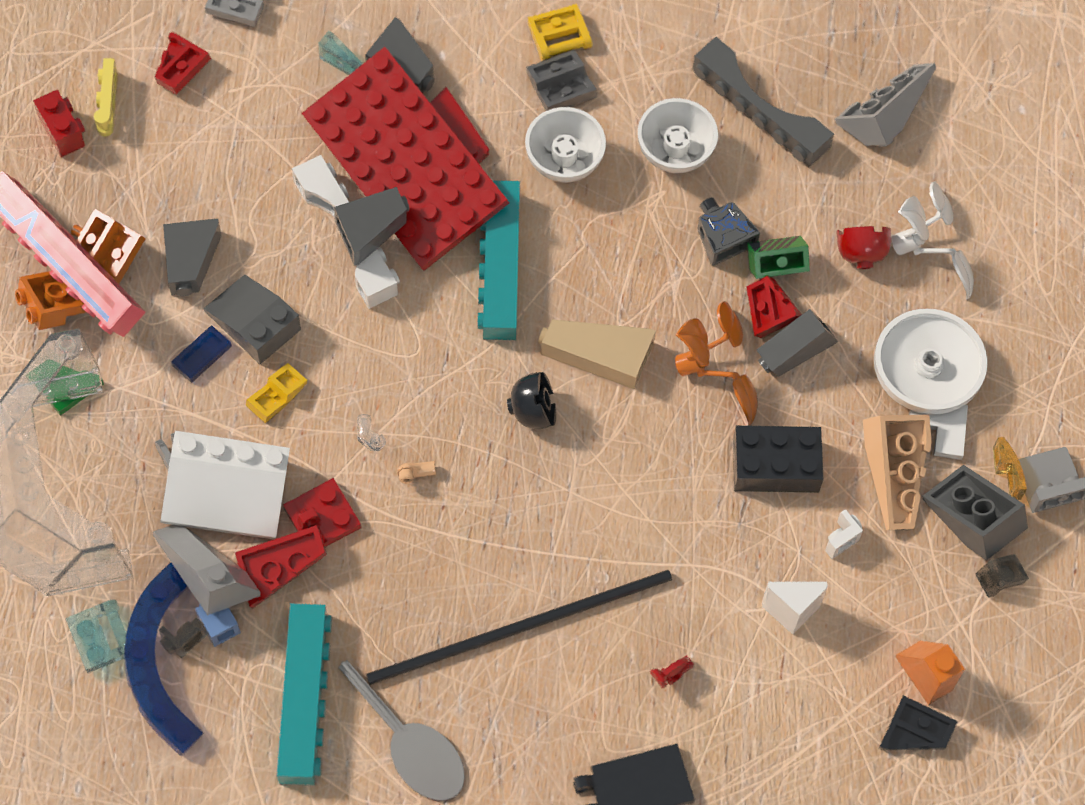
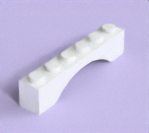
[292,155,400,309]

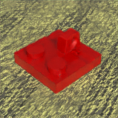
[283,478,361,547]

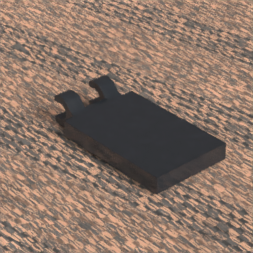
[573,744,695,805]

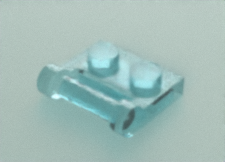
[65,600,137,673]

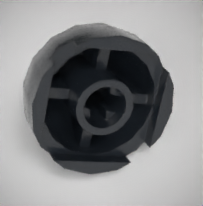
[507,372,556,429]

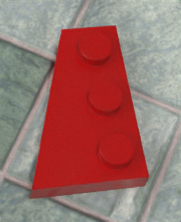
[430,87,489,165]
[235,525,327,609]

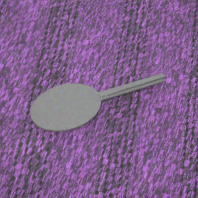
[338,660,464,801]

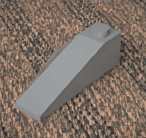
[835,63,936,147]
[153,525,260,615]

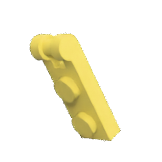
[94,58,118,137]

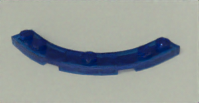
[124,562,203,757]

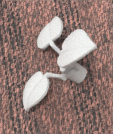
[892,181,974,299]

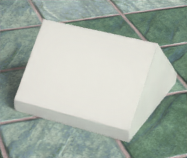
[762,582,827,635]

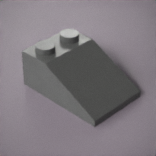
[204,274,301,364]
[922,465,1028,560]

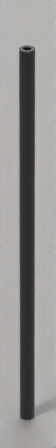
[366,570,672,685]

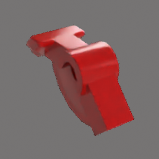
[650,655,694,688]

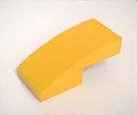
[246,363,308,423]

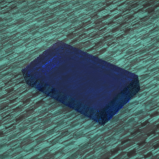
[171,325,232,383]

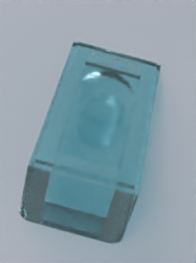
[318,31,363,75]

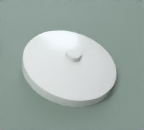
[874,309,987,414]

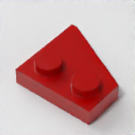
[154,31,211,95]
[746,276,802,338]

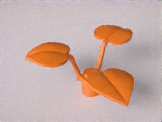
[675,301,758,425]

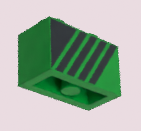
[747,236,810,279]

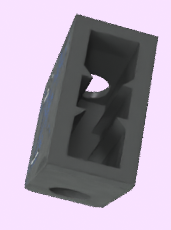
[697,197,760,266]

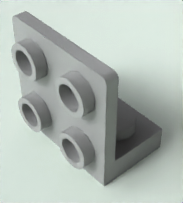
[1013,447,1085,513]

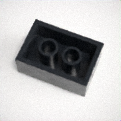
[733,426,823,493]

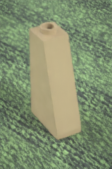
[538,319,656,389]

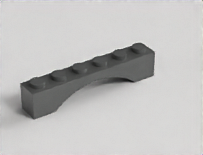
[692,37,834,167]

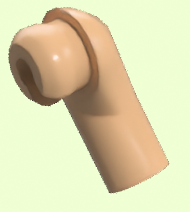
[397,461,436,484]

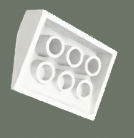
[160,431,290,540]

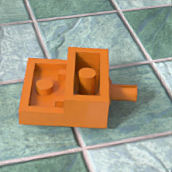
[71,209,146,284]

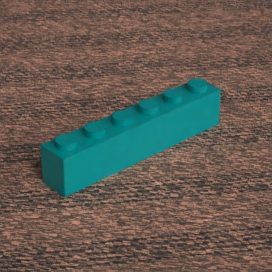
[478,180,520,340]
[276,603,332,785]

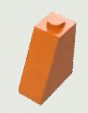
[895,641,965,705]

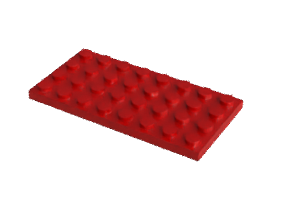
[302,47,510,271]

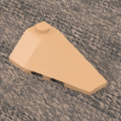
[863,415,932,530]

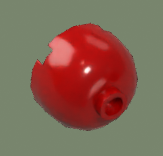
[837,226,891,269]

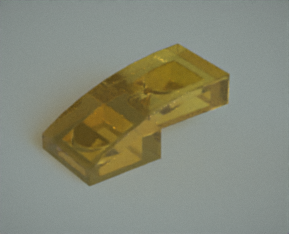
[993,437,1027,500]

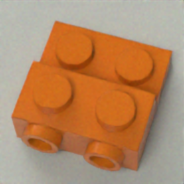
[15,271,87,330]

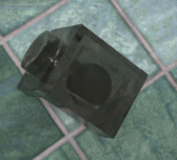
[976,554,1029,598]
[159,617,207,658]

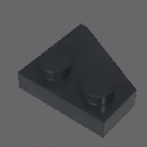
[879,695,958,750]

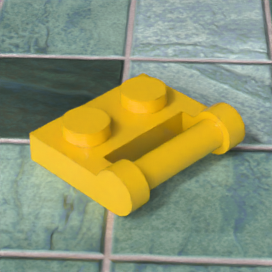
[527,4,592,61]

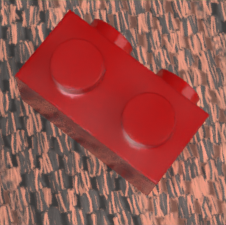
[33,89,85,157]

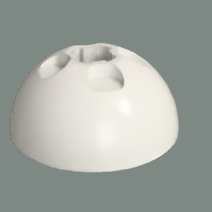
[638,98,718,173]
[525,107,606,182]

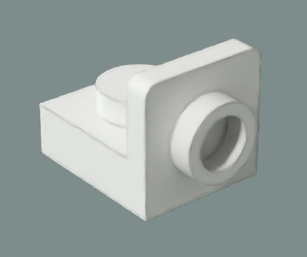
[825,509,863,559]

